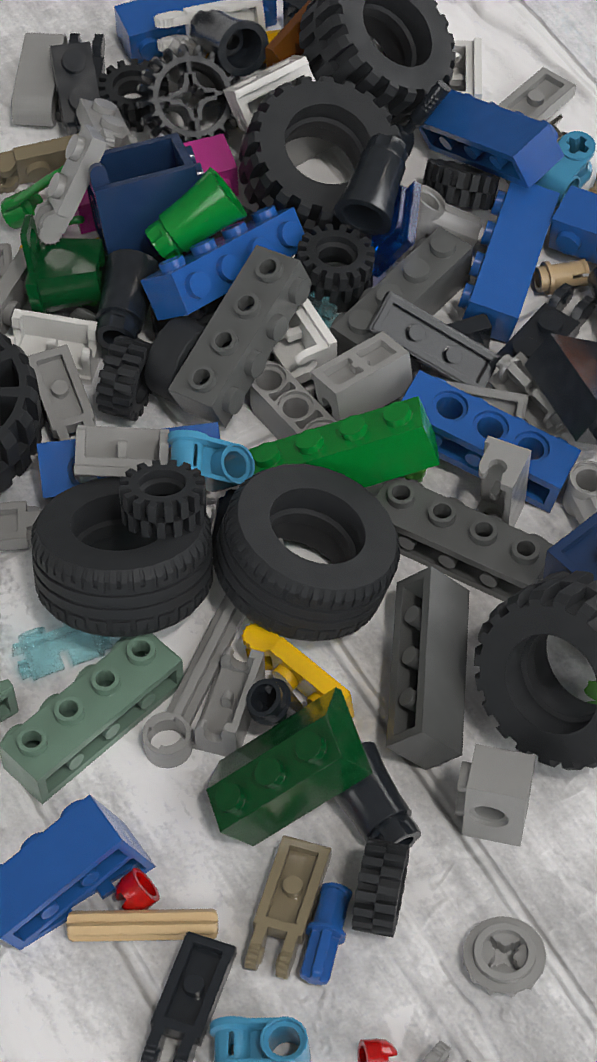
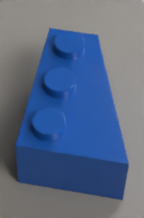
[0,794,156,950]

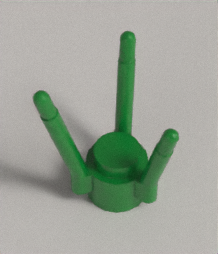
[1,165,85,229]

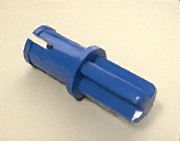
[300,882,353,986]

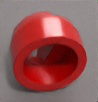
[115,868,160,910]
[358,1038,398,1062]

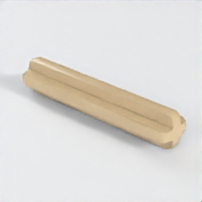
[66,909,218,942]

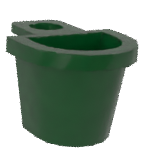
[20,214,106,315]

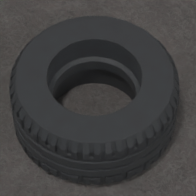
[213,464,401,641]
[31,476,213,637]

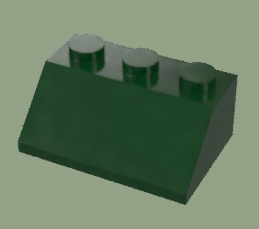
[206,687,373,846]

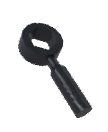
[390,80,451,158]

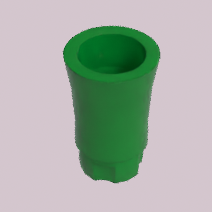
[145,167,247,260]

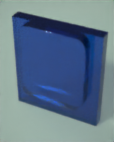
[371,181,422,278]

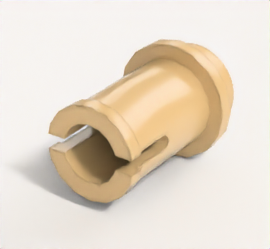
[533,259,590,295]

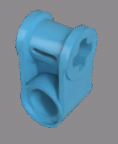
[535,131,596,208]
[167,430,255,492]
[209,1016,311,1062]

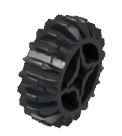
[135,44,240,143]

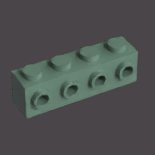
[0,633,184,805]

